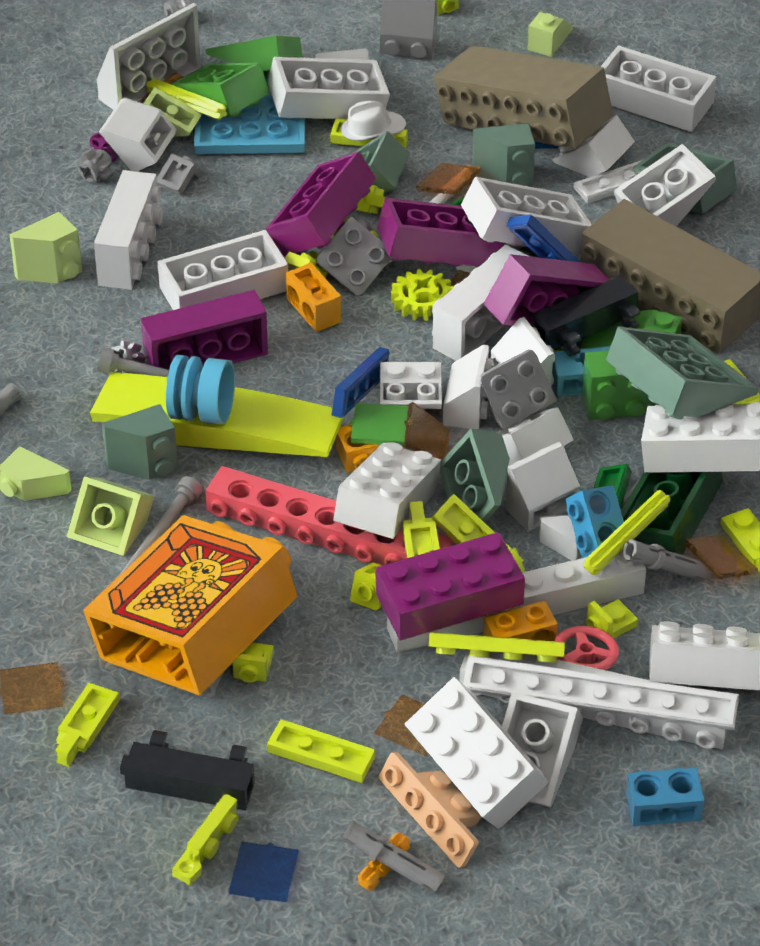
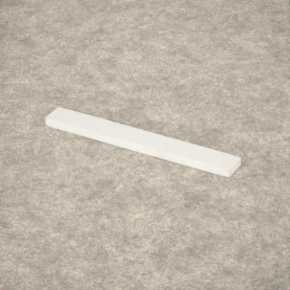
[464,656,739,730]

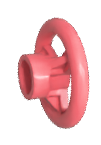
[554,626,619,670]

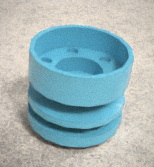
[166,355,235,424]

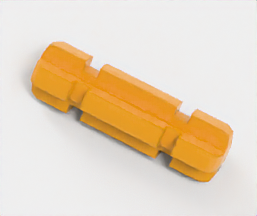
[358,832,410,891]

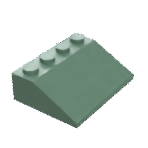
[606,327,759,419]

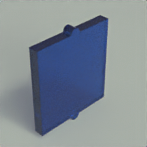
[229,842,299,902]

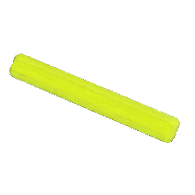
[146,78,227,120]
[583,490,670,575]

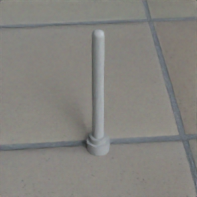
[97,347,239,388]
[119,476,203,575]

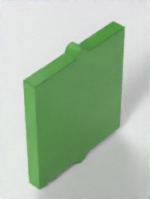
[350,403,411,446]

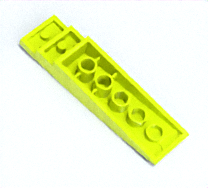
[90,372,345,457]

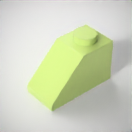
[527,12,573,57]
[143,87,202,137]
[0,446,72,501]

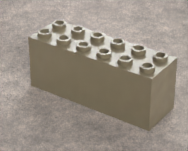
[433,45,613,149]
[580,199,760,354]

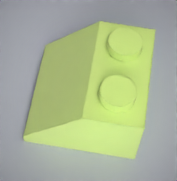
[10,212,82,283]
[67,476,155,556]

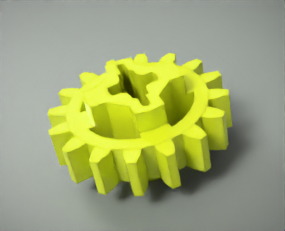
[391,269,454,321]

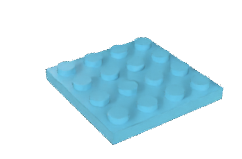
[194,77,305,154]

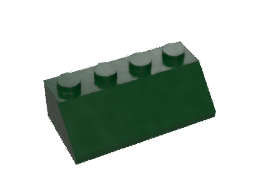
[621,472,723,555]

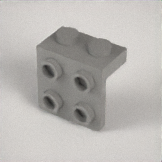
[317,216,394,295]
[479,349,557,429]

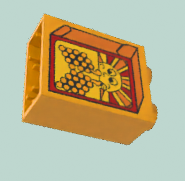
[83,515,298,696]

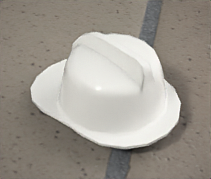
[341,100,406,141]

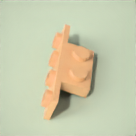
[379,752,482,868]

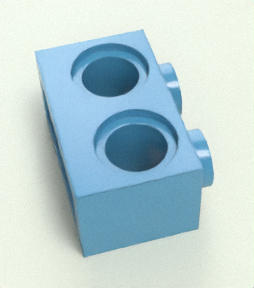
[565,485,624,558]
[626,768,704,826]

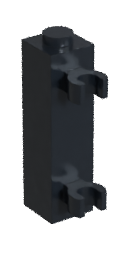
[532,276,640,357]
[120,730,255,811]

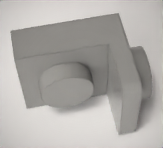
[157,154,201,196]

